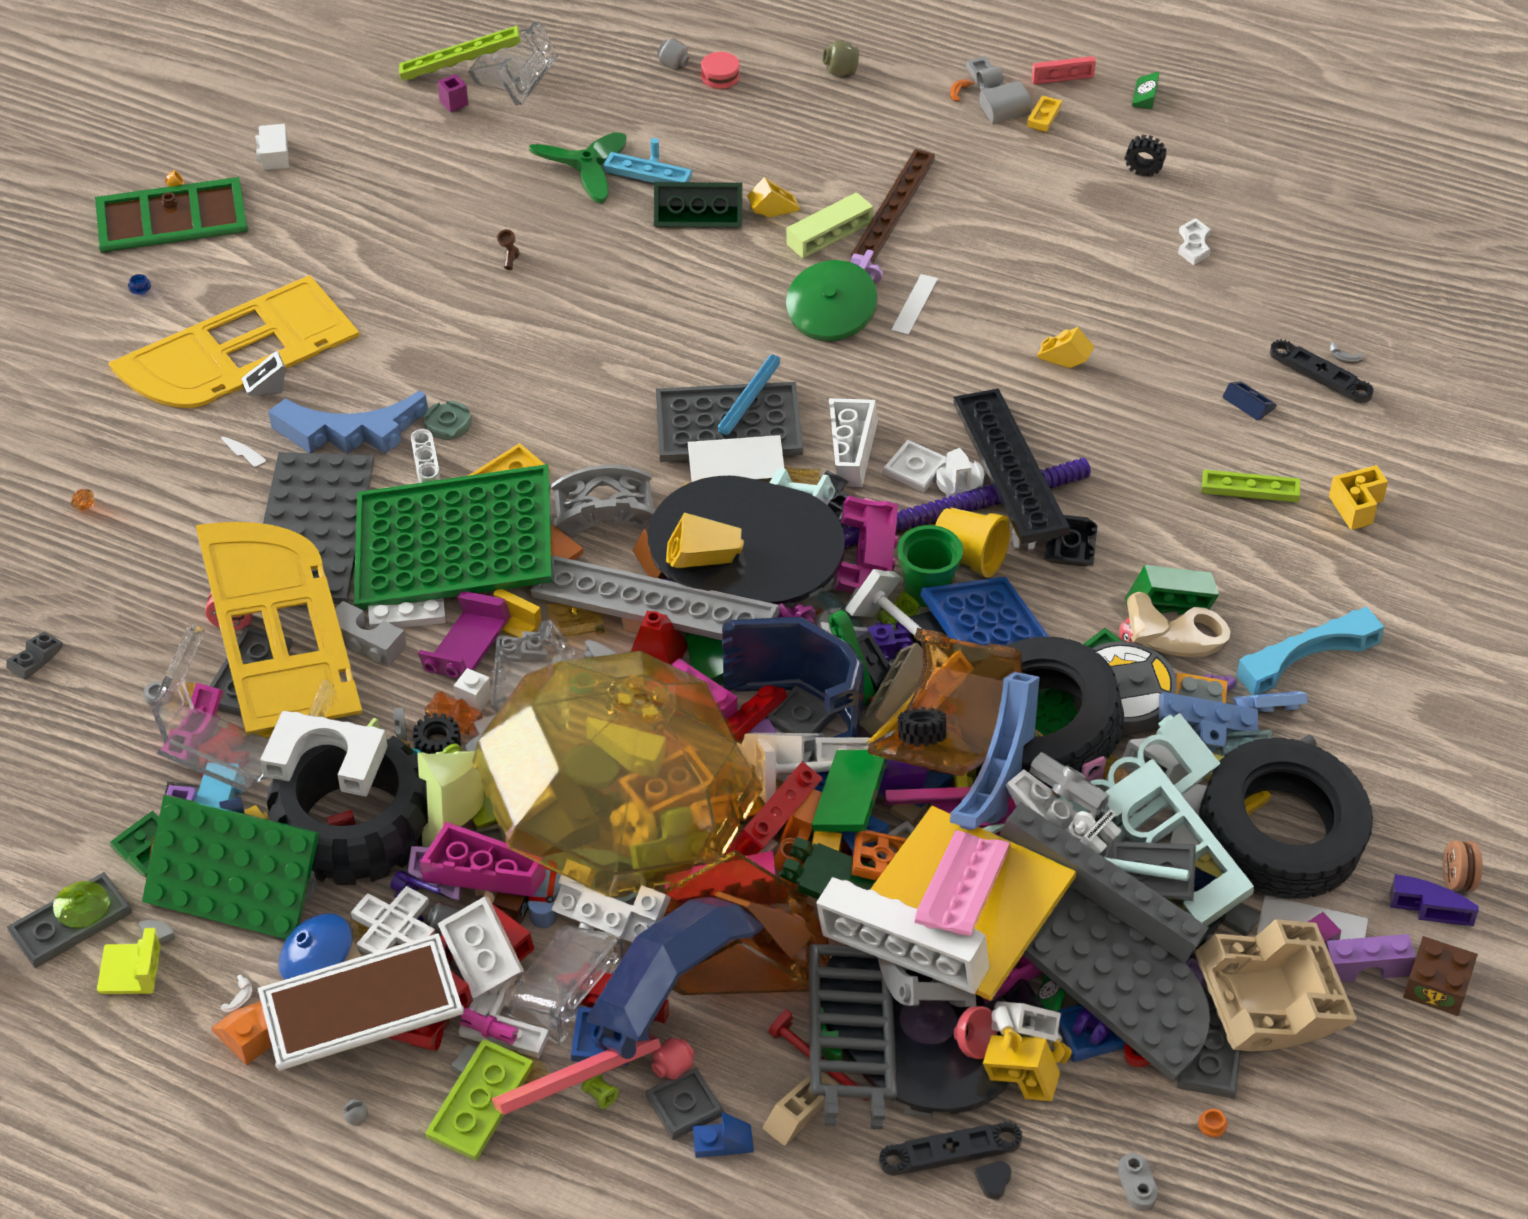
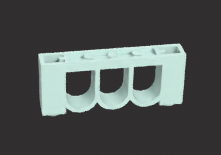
[1058,713,1220,841]
[1101,759,1254,926]

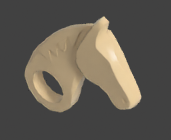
[1127,592,1231,657]

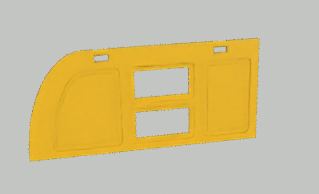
[108,275,360,408]
[196,522,362,735]

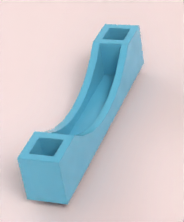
[1236,606,1384,695]

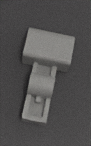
[966,56,1032,124]

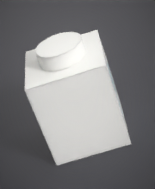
[454,668,491,714]

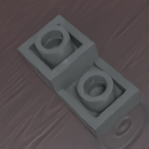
[6,631,63,679]

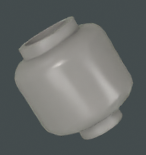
[657,38,690,70]

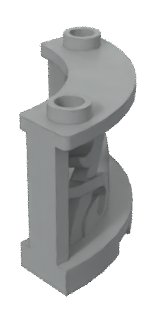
[551,465,656,537]
[878,957,976,1007]

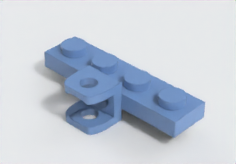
[1159,692,1258,753]

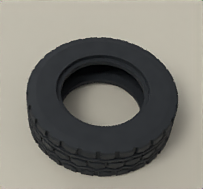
[957,636,1125,789]
[1199,737,1373,899]

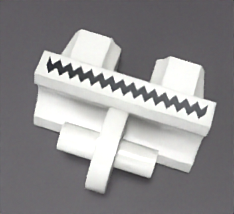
[1073,809,1121,854]

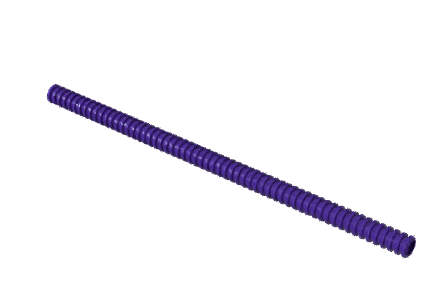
[663,457,1091,581]

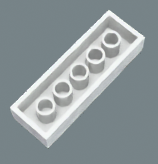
[816,877,990,994]

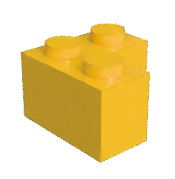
[1329,465,1388,530]
[983,1035,1060,1101]

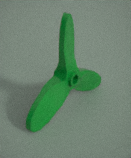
[529,132,627,203]

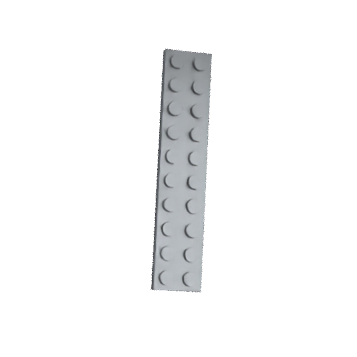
[531,555,780,640]

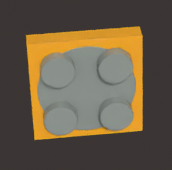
[1175,672,1227,703]

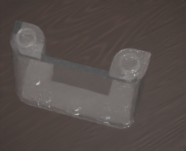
[503,925,624,1045]

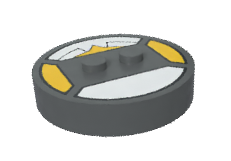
[1071,641,1177,735]

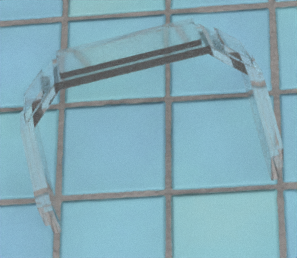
[152,623,335,792]

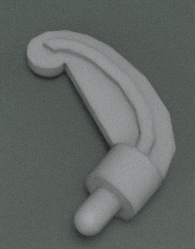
[1329,342,1363,362]

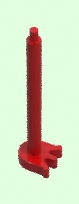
[768,1009,869,1101]

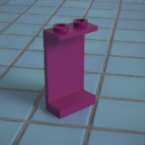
[418,591,511,678]

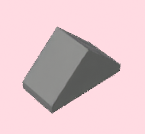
[241,350,286,396]

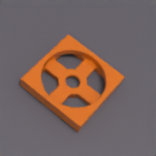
[852,830,907,880]

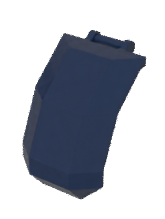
[587,897,763,1059]

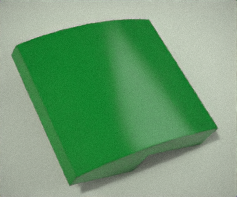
[110,810,159,877]

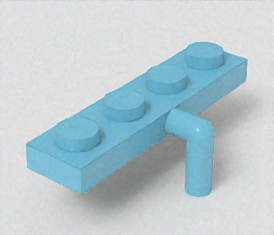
[603,138,692,183]

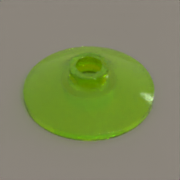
[53,881,109,928]

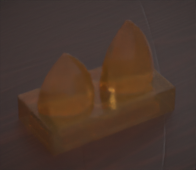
[425,691,483,736]

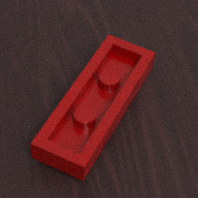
[716,685,788,743]

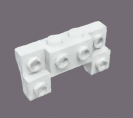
[552,857,671,943]

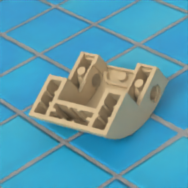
[1194,919,1357,1051]

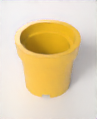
[935,507,1011,578]

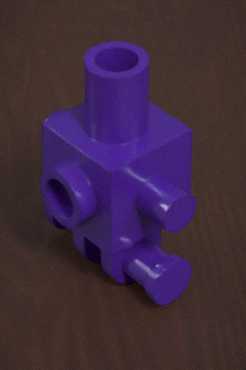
[867,622,913,663]

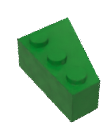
[1125,565,1219,615]

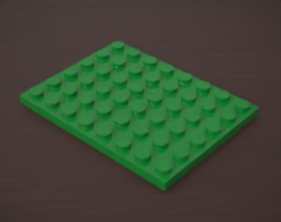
[354,464,553,610]

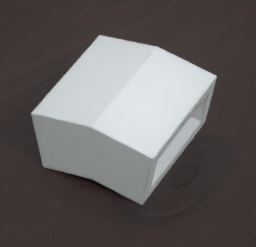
[946,448,971,491]

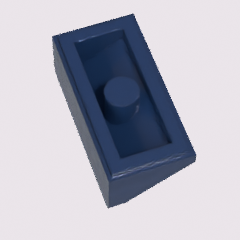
[1223,381,1277,420]

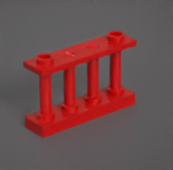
[720,761,823,860]

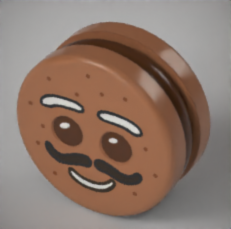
[1443,840,1483,892]

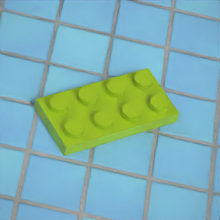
[425,1038,534,1162]

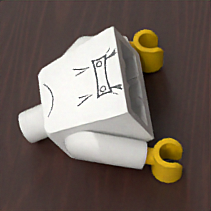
[991,1002,1072,1064]

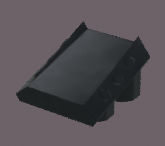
[1044,515,1098,567]

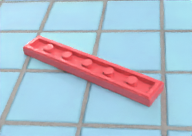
[492,1033,661,1115]

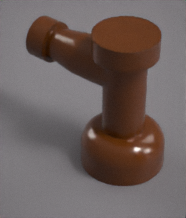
[497,229,520,270]

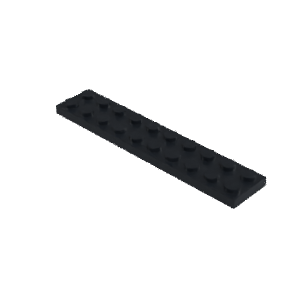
[953,388,1070,544]

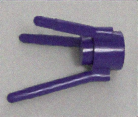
[390,870,451,922]

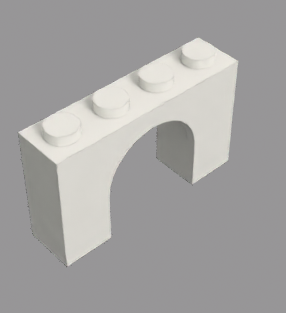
[260,711,387,797]

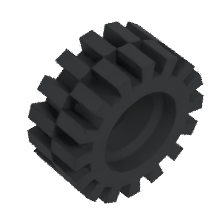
[1125,135,1167,177]
[898,707,947,746]
[412,713,461,754]

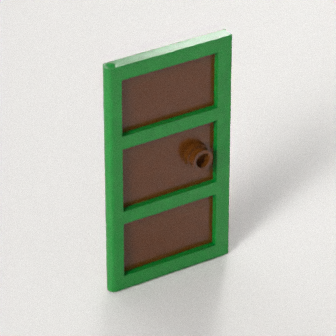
[95,177,248,252]

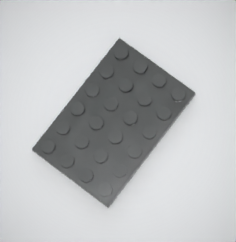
[656,382,803,462]

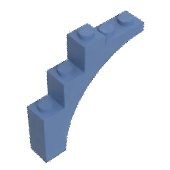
[268,390,428,454]
[950,672,1040,830]

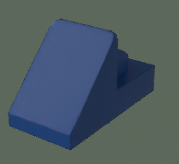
[693,1113,754,1158]

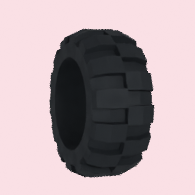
[266,735,428,885]

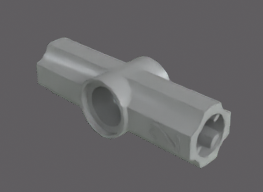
[1029,752,1110,815]

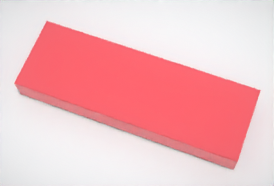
[1032,56,1096,85]

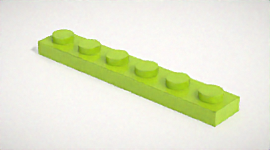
[399,26,521,81]

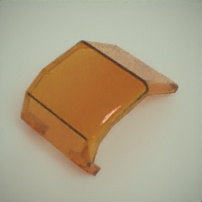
[868,628,1022,776]

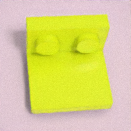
[97,928,161,994]

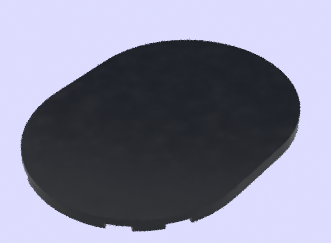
[648,475,845,604]
[820,944,1010,1114]

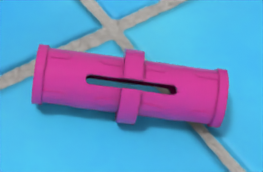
[460,1008,519,1045]

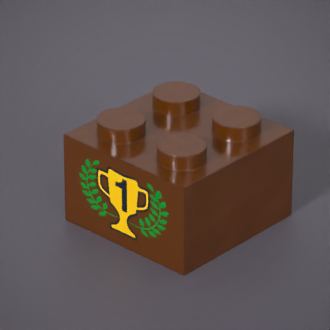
[1403,936,1478,1016]

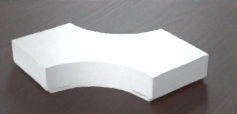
[1178,218,1211,265]

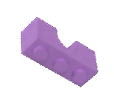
[1326,934,1416,982]

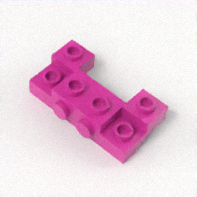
[834,496,898,594]

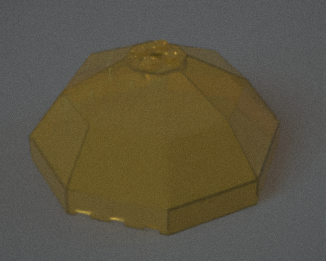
[472,651,763,897]

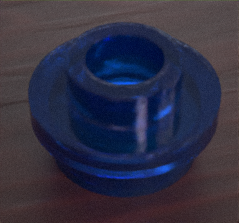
[128,274,151,295]

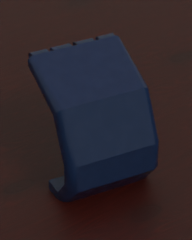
[722,617,865,738]

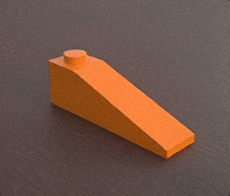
[211,1001,272,1065]

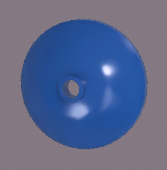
[278,913,352,980]

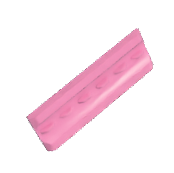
[915,830,1011,936]

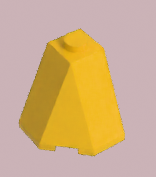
[666,513,744,568]

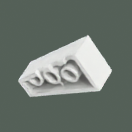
[829,398,878,487]

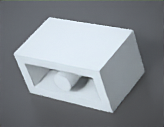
[255,124,289,170]

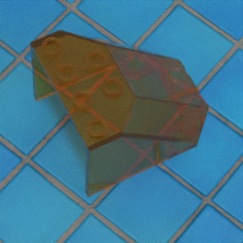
[662,850,830,995]

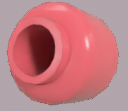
[651,1038,695,1080]

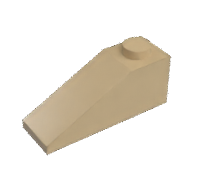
[762,1071,839,1146]

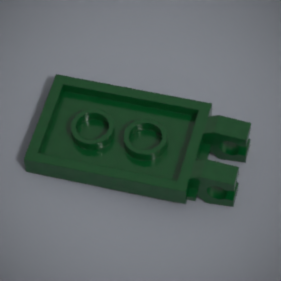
[780,837,877,899]

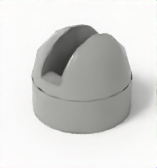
[344,1099,368,1125]

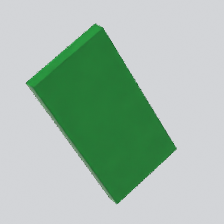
[811,749,889,833]

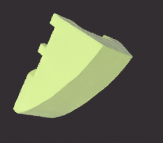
[418,751,484,847]

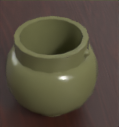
[822,41,859,77]

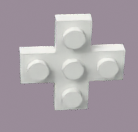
[351,886,435,955]

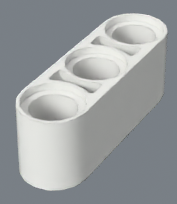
[411,429,440,483]

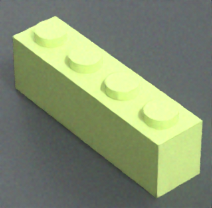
[787,192,873,258]

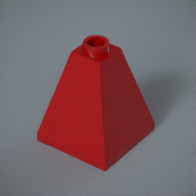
[627,611,687,680]

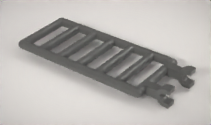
[809,944,897,1130]

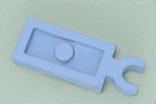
[1233,691,1308,712]

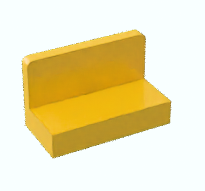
[493,589,542,638]

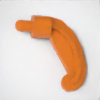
[950,79,974,101]

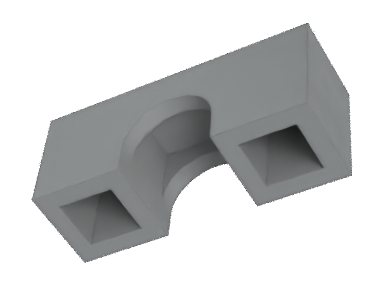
[335,601,407,667]

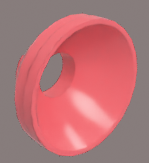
[954,1006,998,1059]

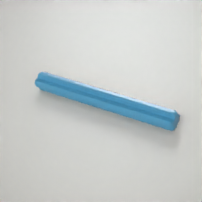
[718,354,780,436]

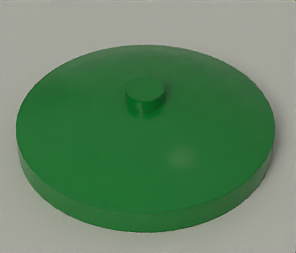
[786,260,878,341]

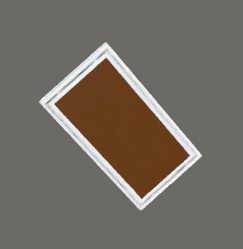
[258,933,464,1071]

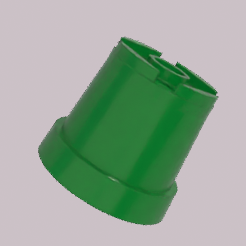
[898,525,963,608]

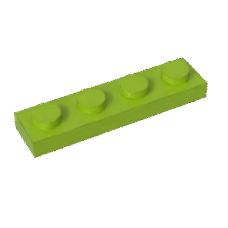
[1201,469,1300,503]

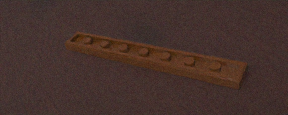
[851,149,935,264]

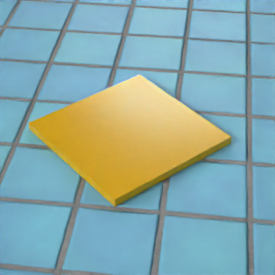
[870,806,1076,1001]

